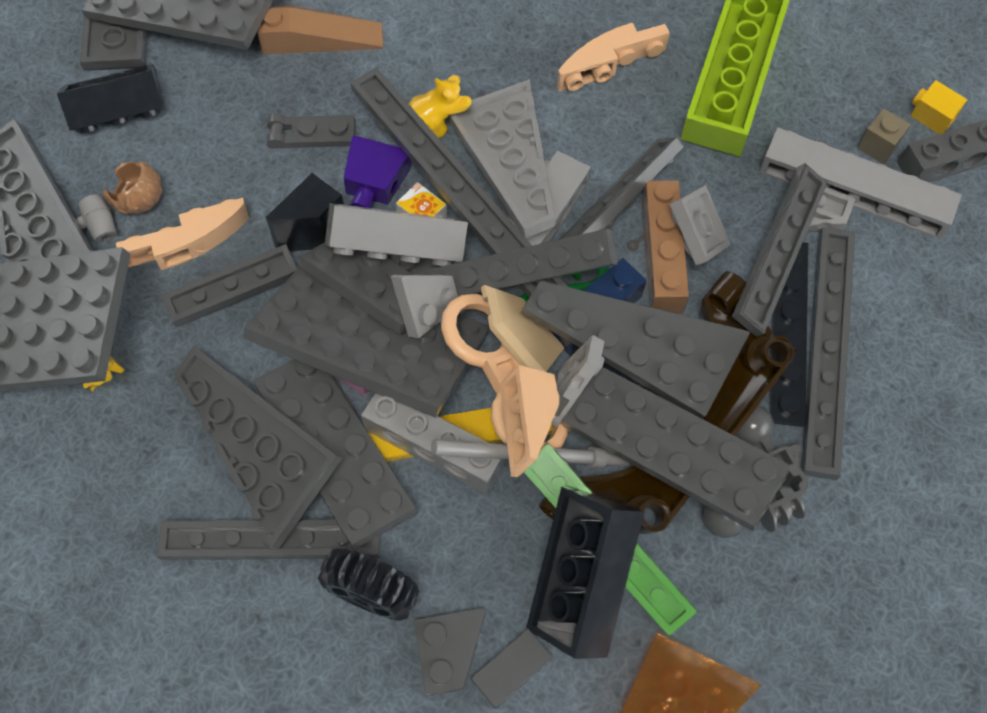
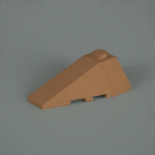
[258,4,383,54]

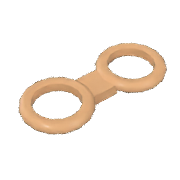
[441,294,568,448]

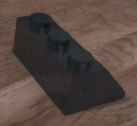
[57,64,164,134]

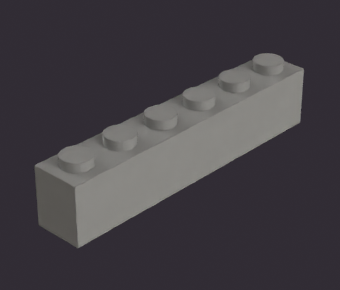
[759,127,962,240]

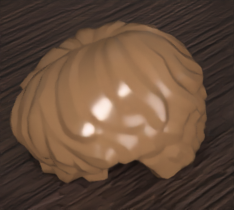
[103,162,162,214]

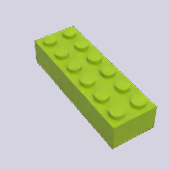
[680,0,790,157]

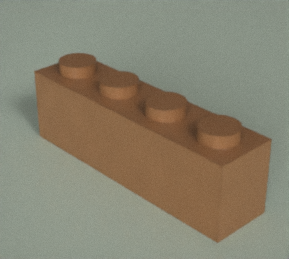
[642,181,689,313]

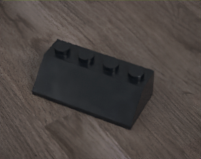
[526,487,645,659]

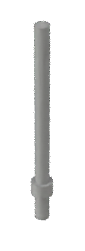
[431,440,630,469]

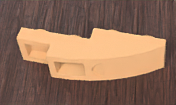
[557,23,670,92]
[116,198,250,270]

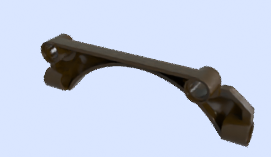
[539,271,794,535]

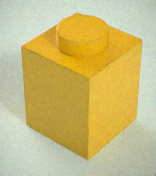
[911,80,968,134]

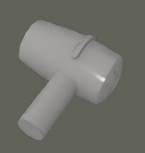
[75,194,118,244]

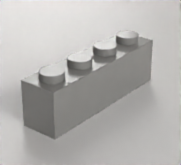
[508,150,591,246]
[325,203,468,266]

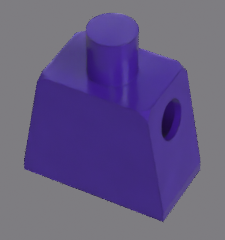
[344,135,412,208]

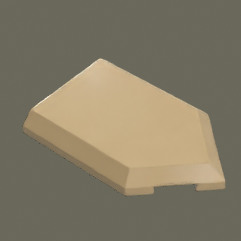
[481,285,564,372]

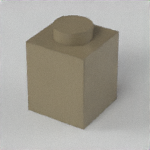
[857,108,911,164]

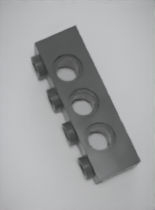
[897,120,987,183]

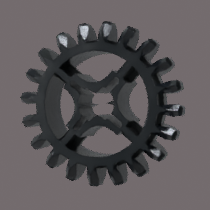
[318,548,419,621]

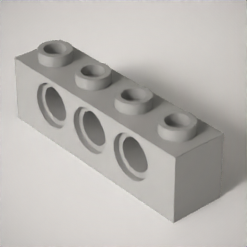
[361,393,505,495]

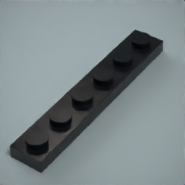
[769,242,809,427]

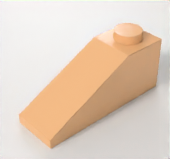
[500,365,559,477]

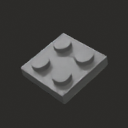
[670,185,731,265]

